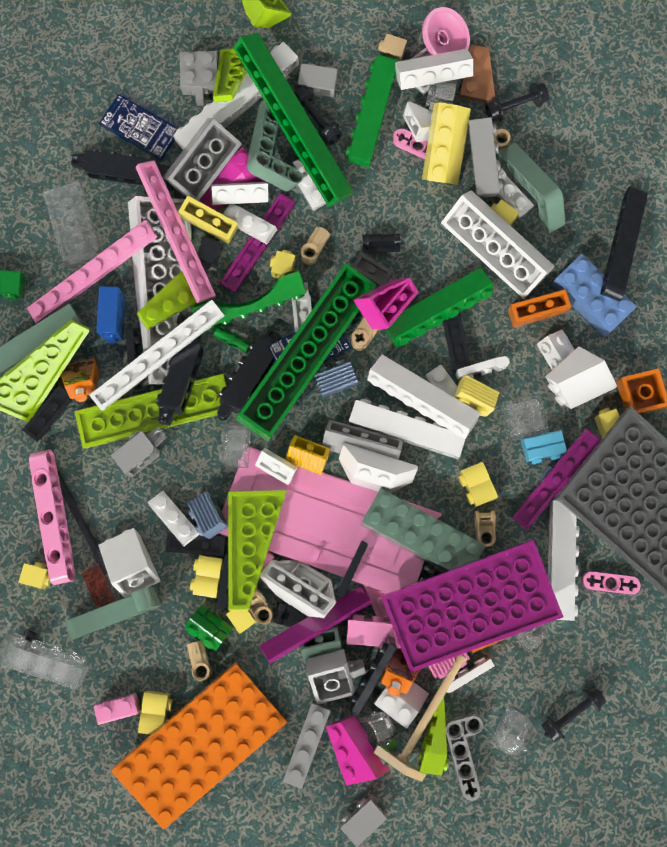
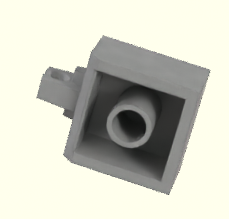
[180,51,219,106]
[110,427,166,477]
[305,649,366,705]

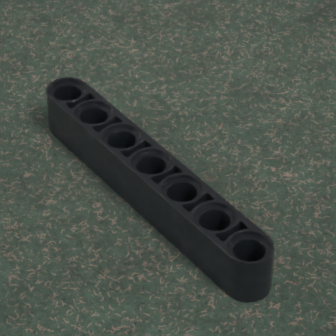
[600,186,648,301]

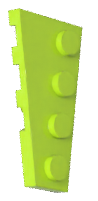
[213,48,247,103]
[137,271,197,330]

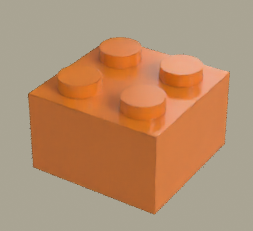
[616,368,667,415]

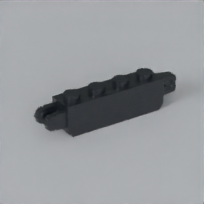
[71,149,170,186]
[217,329,280,421]
[156,335,204,426]

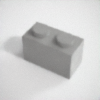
[298,63,338,97]
[340,797,387,847]

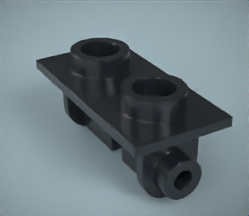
[362,234,401,253]

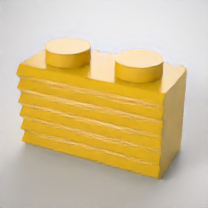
[286,435,331,475]

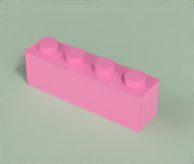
[347,614,401,648]

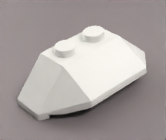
[339,442,418,493]
[260,560,336,618]

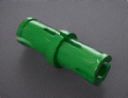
[214,326,251,354]

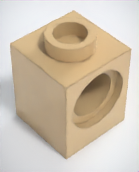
[378,34,407,62]

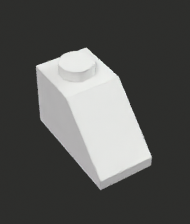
[403,102,432,142]

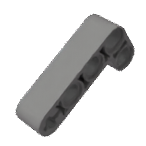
[445,714,483,801]

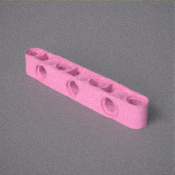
[29,449,75,585]

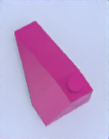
[199,147,266,211]

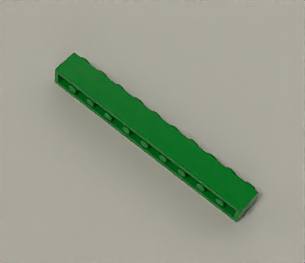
[233,32,353,207]

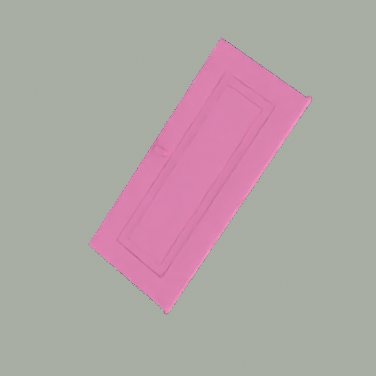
[219,445,442,593]

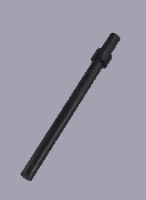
[57,471,108,575]

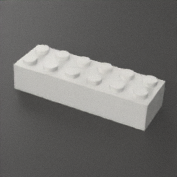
[441,190,555,299]

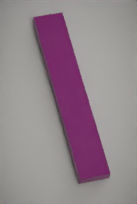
[219,193,296,294]
[511,428,601,530]
[259,587,372,663]

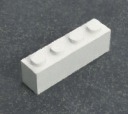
[395,49,473,90]

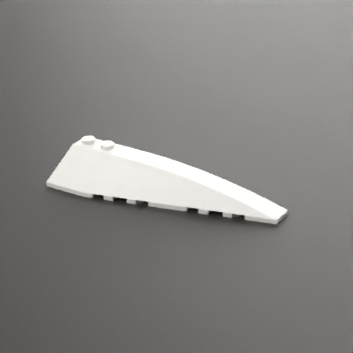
[128,196,192,384]

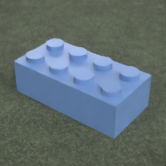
[551,254,637,337]

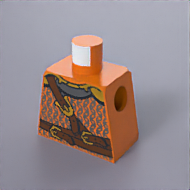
[61,358,100,402]
[381,649,421,696]

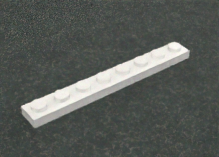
[90,300,224,411]

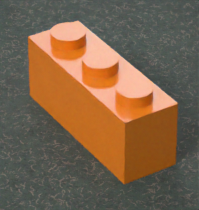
[507,289,571,328]

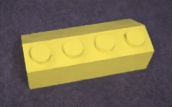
[422,102,471,185]

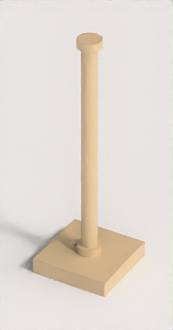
[374,655,468,782]

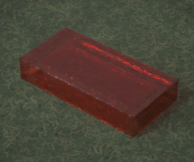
[82,566,116,609]

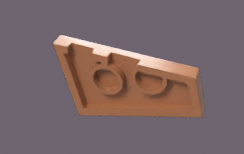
[460,44,495,103]

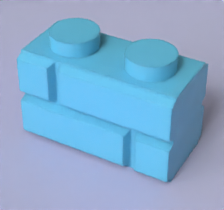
[521,430,567,465]

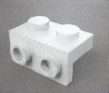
[537,330,575,370]

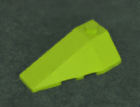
[242,0,292,29]
[417,687,449,776]

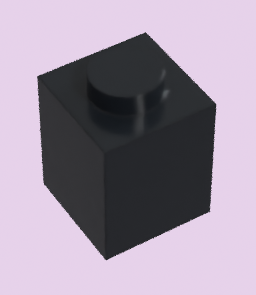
[197,237,223,269]

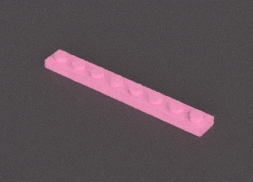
[136,160,216,303]
[27,220,157,323]

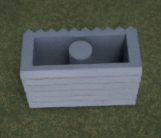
[314,360,358,398]
[188,491,228,539]

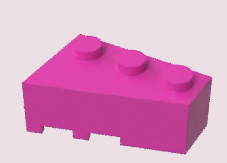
[354,277,419,330]
[326,715,390,786]

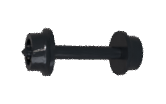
[485,83,549,122]
[294,87,342,146]
[541,685,606,742]

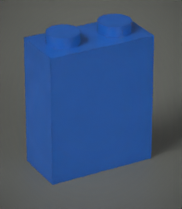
[96,287,126,343]

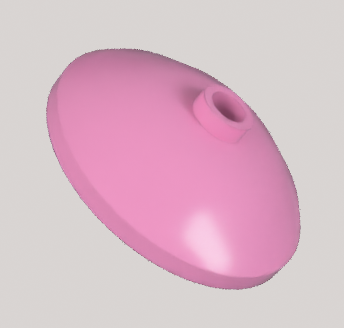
[422,7,470,55]

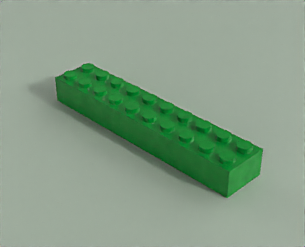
[235,263,376,442]

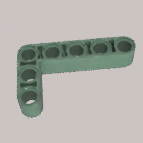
[247,100,302,191]
[497,142,565,234]
[65,587,162,640]

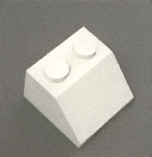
[374,683,429,729]

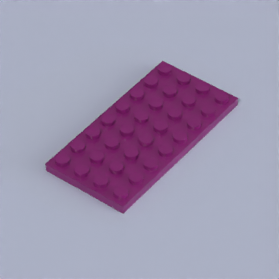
[381,540,564,673]

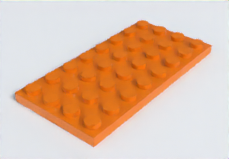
[111,662,287,830]

